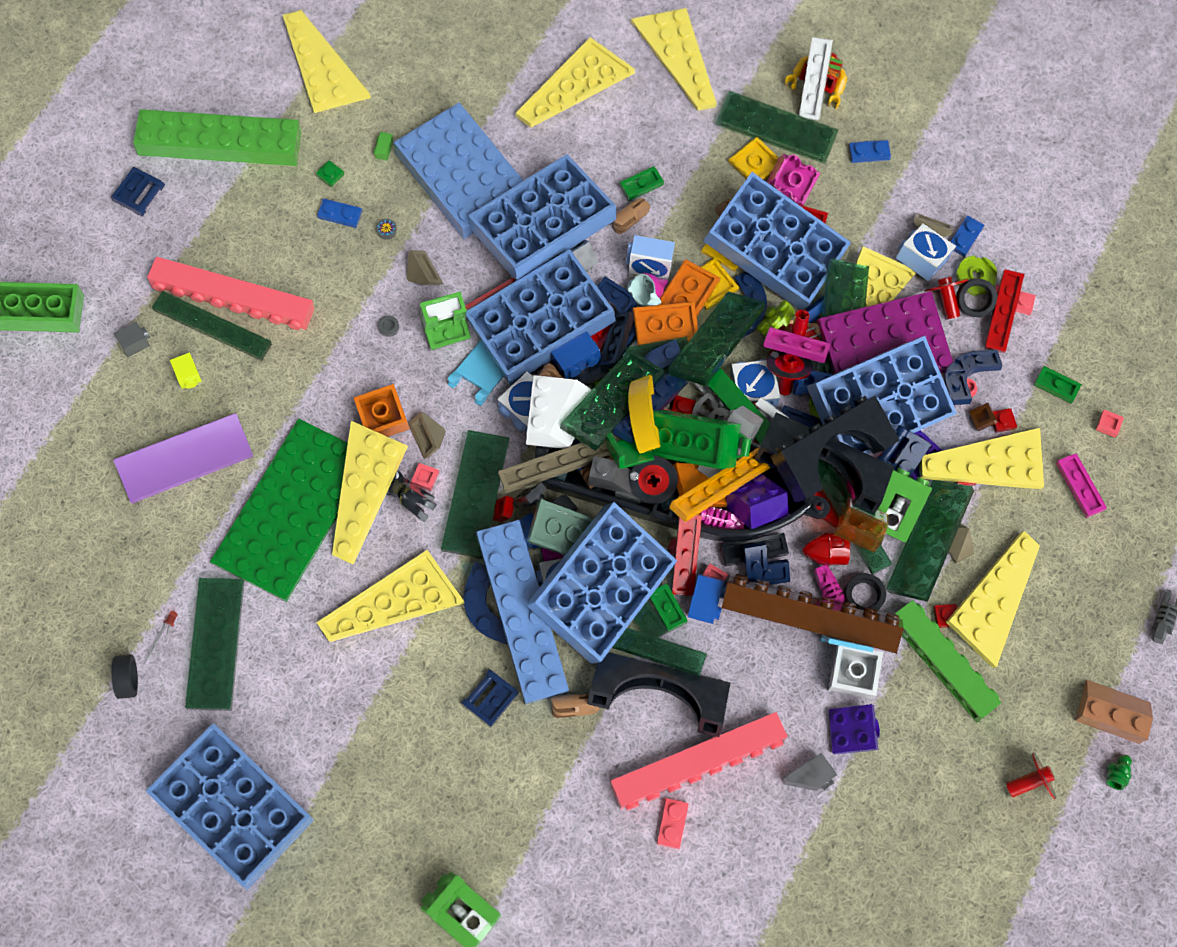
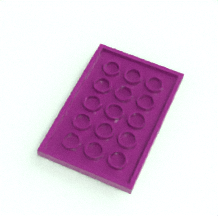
[817,291,953,374]

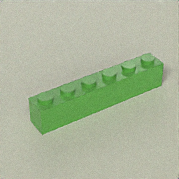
[895,600,1002,723]

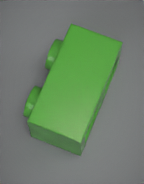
[373,132,394,161]

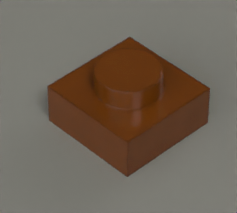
[969,402,998,431]

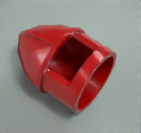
[802,532,850,567]

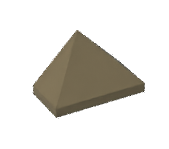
[914,213,954,237]
[406,250,443,285]
[408,412,446,459]
[933,518,974,564]

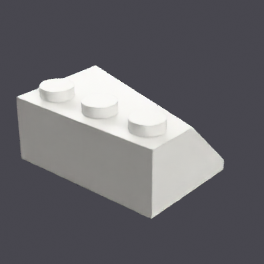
[526,375,597,449]

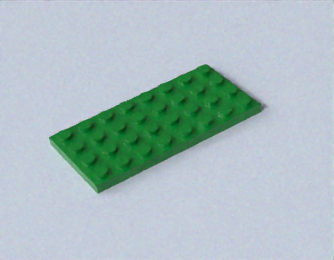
[210,418,348,602]

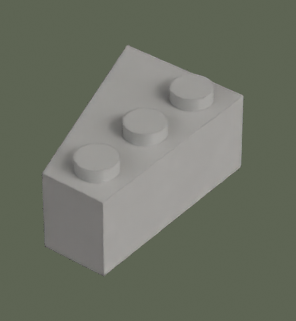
[697,405,764,478]

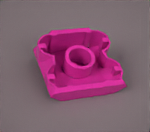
[766,153,820,205]

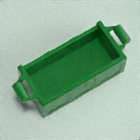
[650,410,751,469]

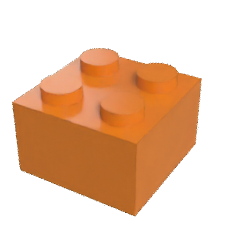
[354,384,410,437]

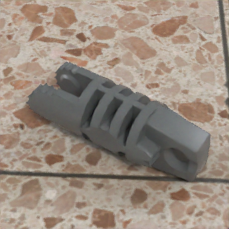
[1152,589,1177,644]

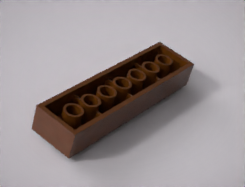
[722,574,904,654]

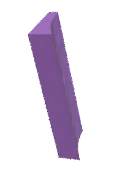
[113,413,254,504]

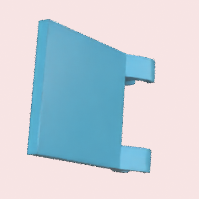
[448,342,504,406]
[820,634,874,652]

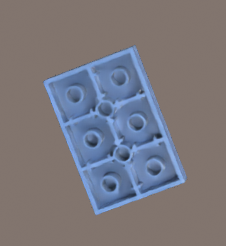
[394,102,524,239]
[468,154,616,281]
[703,172,851,310]
[466,249,616,385]
[807,336,957,454]
[526,502,677,663]
[146,723,314,890]

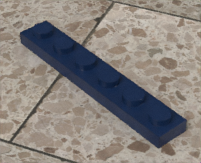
[613,362,695,444]

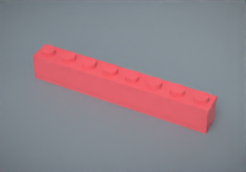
[147,256,315,330]
[610,712,788,811]

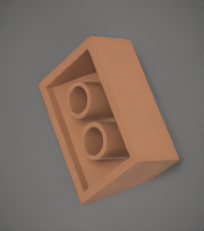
[1075,680,1153,744]

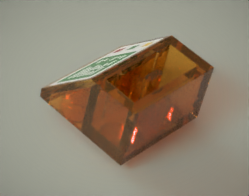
[834,497,889,552]

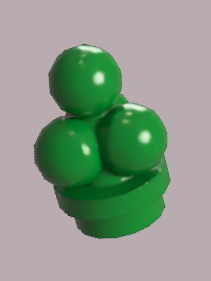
[1106,754,1132,790]

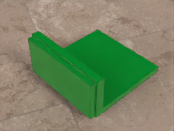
[606,433,654,469]

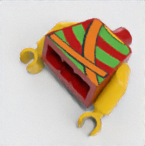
[785,53,847,109]

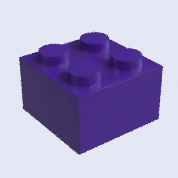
[726,474,788,529]

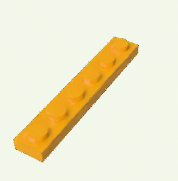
[669,447,770,522]

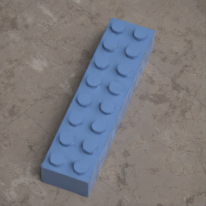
[476,520,569,705]

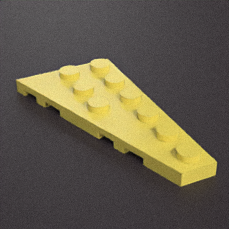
[631,8,717,111]
[283,10,371,113]
[516,37,635,128]
[827,246,916,357]
[332,421,408,564]
[919,428,1044,489]
[946,531,1040,668]
[317,550,464,642]

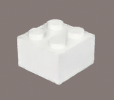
[828,645,883,700]

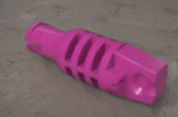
[701,506,744,529]
[814,565,846,604]

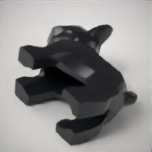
[386,470,437,522]

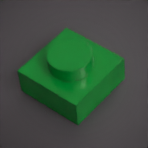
[316,160,345,187]

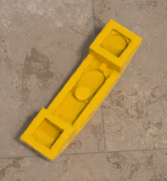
[628,375,660,454]

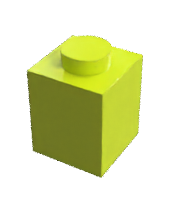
[170,352,202,389]

